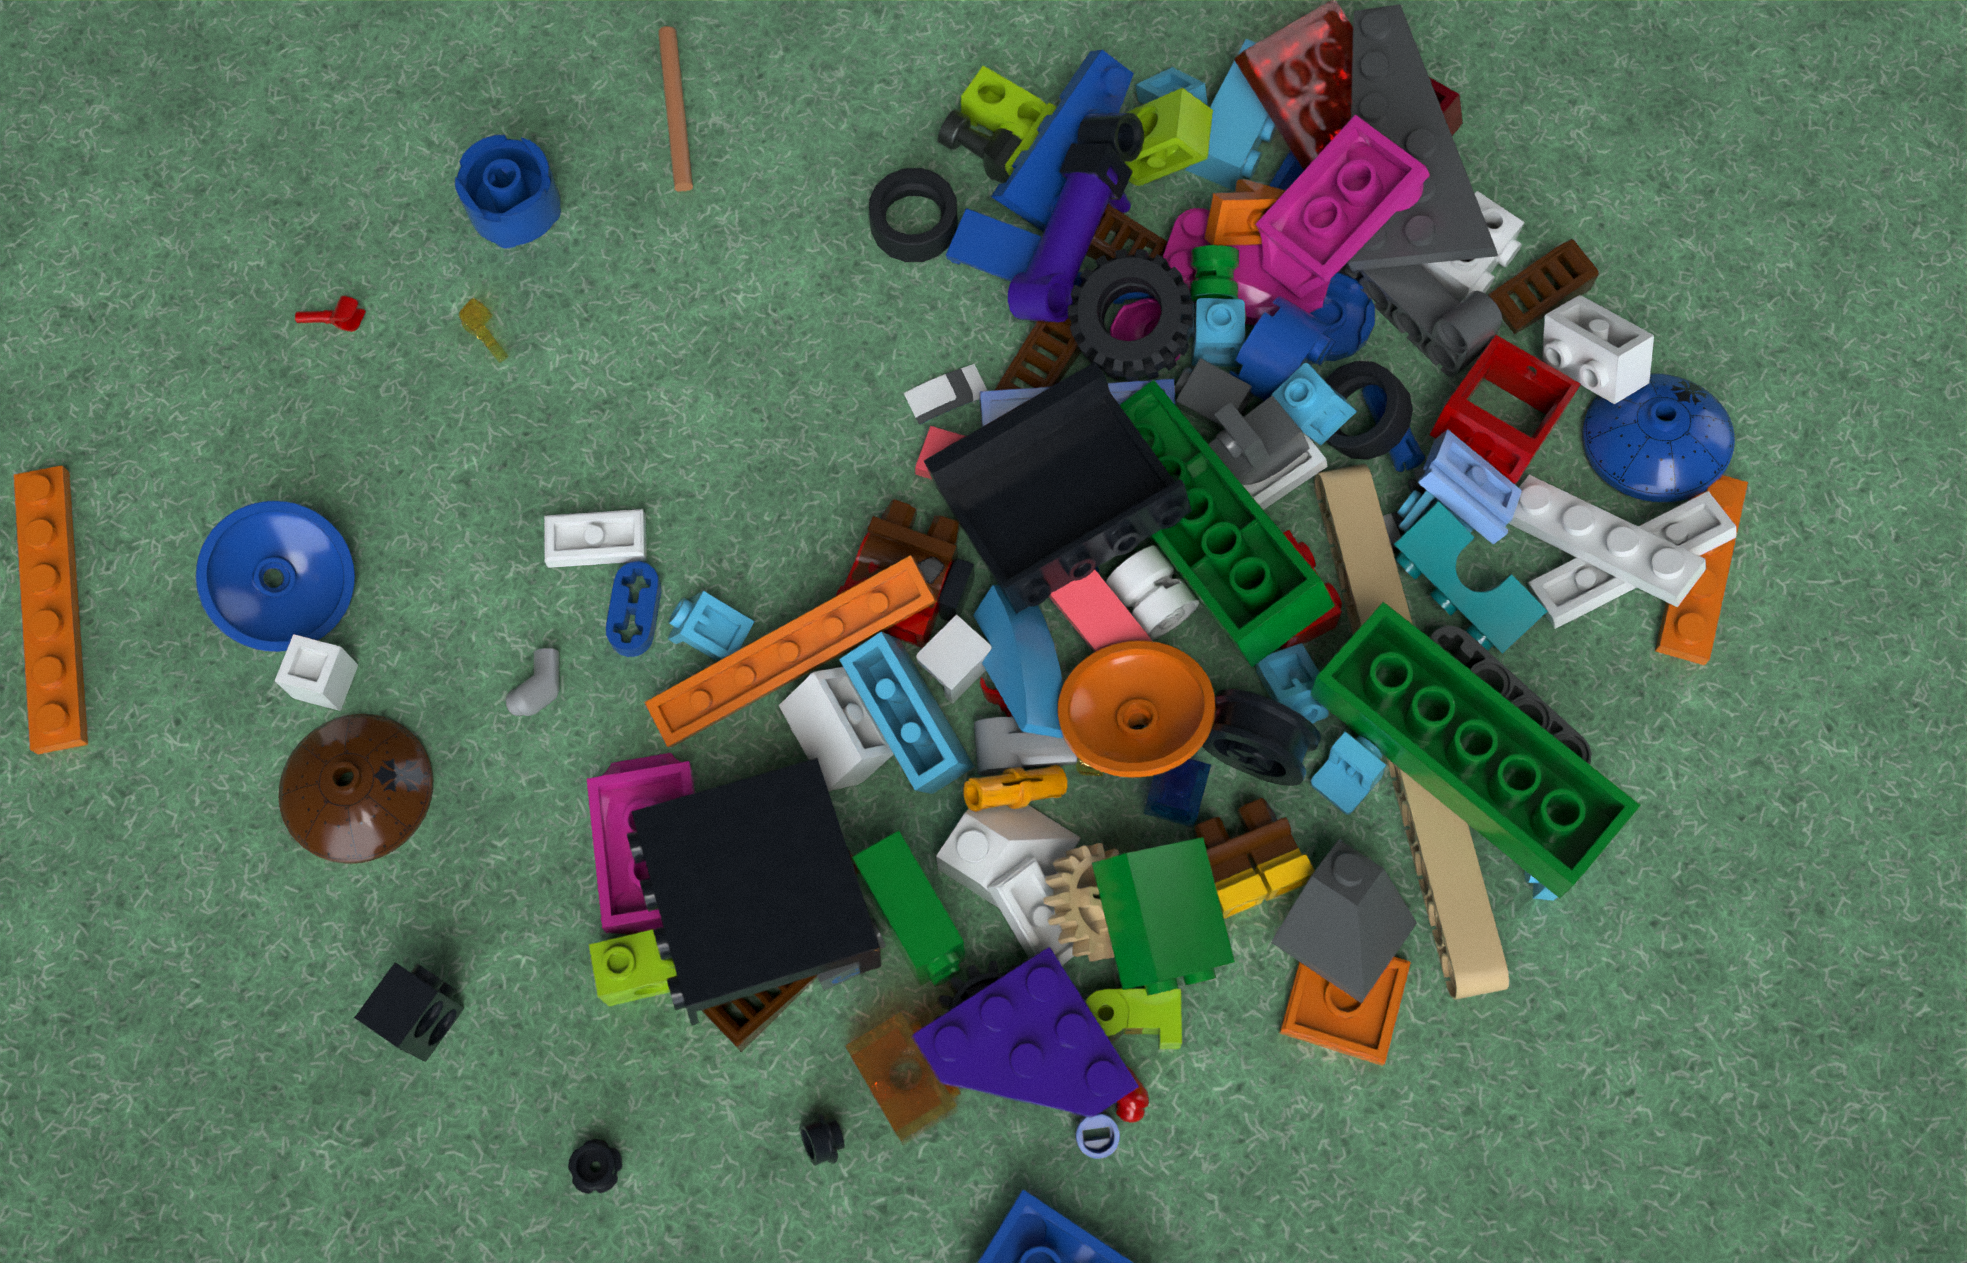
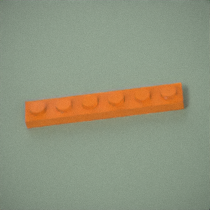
[14,465,88,755]
[644,555,938,747]

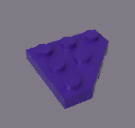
[911,947,1139,1118]

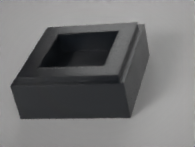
[938,558,975,621]

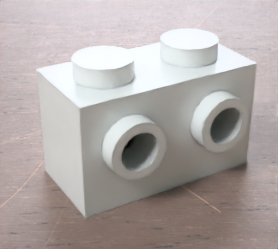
[1420,191,1524,302]
[1542,295,1654,404]
[779,667,894,791]

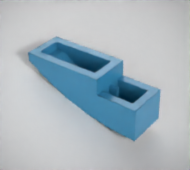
[973,585,1063,738]

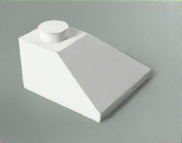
[936,805,1081,908]

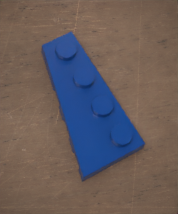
[991,49,1134,232]

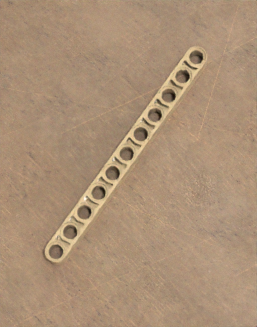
[1314,464,1509,1000]

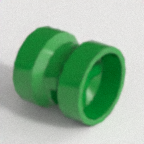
[1190,245,1239,302]

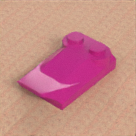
[1255,115,1430,299]
[1163,208,1331,326]
[586,753,695,934]

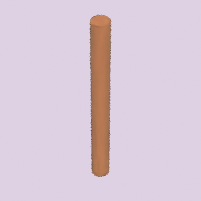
[658,26,693,192]

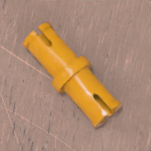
[963,765,1067,812]

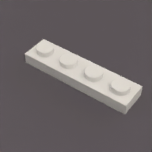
[1509,475,1706,607]
[1528,491,1736,629]

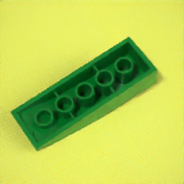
[1120,380,1335,667]

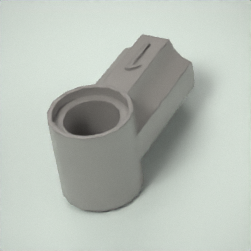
[974,717,1078,776]

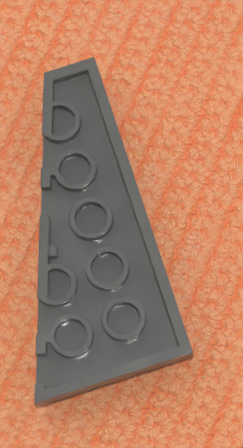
[1348,4,1498,271]

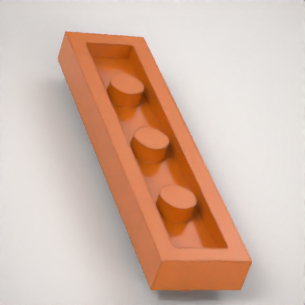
[1655,475,1748,665]

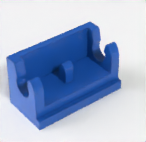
[946,208,1041,282]

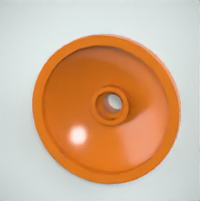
[1058,641,1215,778]

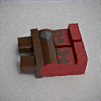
[835,499,960,648]

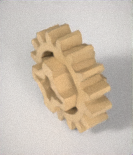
[1044,843,1119,962]

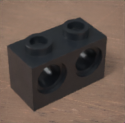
[354,962,465,1062]

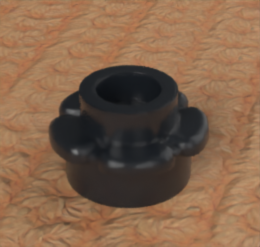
[800,1112,845,1166]
[568,1139,623,1194]

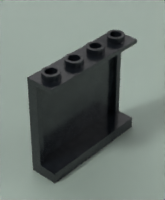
[924,362,1192,614]
[626,758,881,1026]

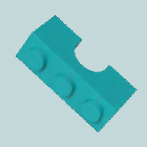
[1394,502,1548,654]

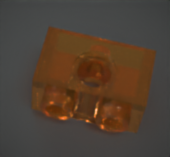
[845,1012,961,1146]

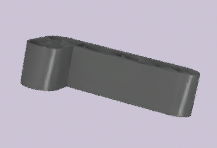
[1338,262,1502,377]
[1430,625,1592,764]

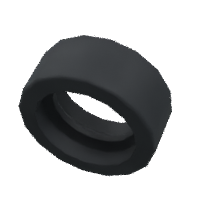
[869,168,958,262]
[1325,361,1413,460]

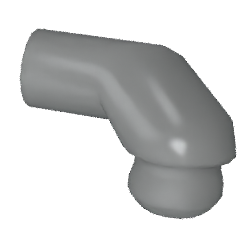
[506,648,559,716]

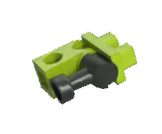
[938,65,1057,183]

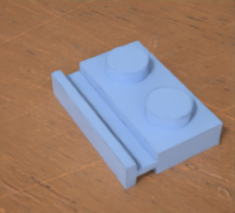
[1418,429,1522,544]

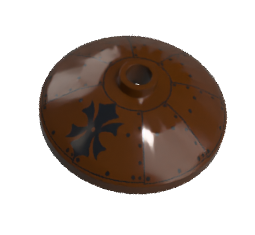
[278,714,434,864]

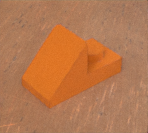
[1205,179,1286,246]

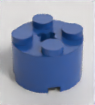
[455,135,561,248]
[1229,296,1336,401]

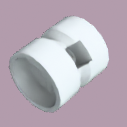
[1106,545,1199,640]

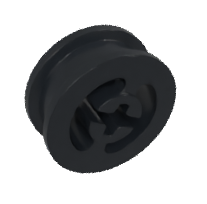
[1202,689,1321,786]

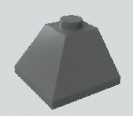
[1271,839,1417,1003]

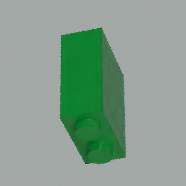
[852,830,966,987]
[1092,837,1235,996]

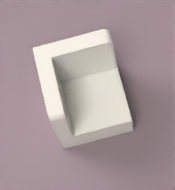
[916,615,992,704]
[275,634,358,711]

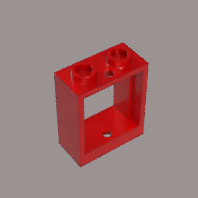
[1430,335,1581,485]

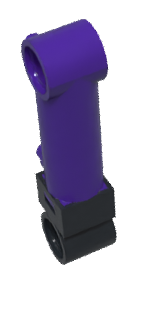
[1008,113,1144,322]

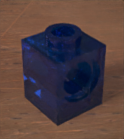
[1144,759,1211,828]

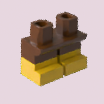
[1193,798,1315,919]

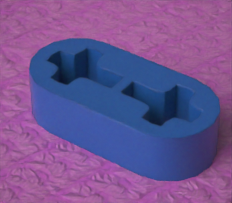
[606,561,662,657]

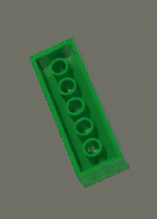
[1310,602,1641,898]

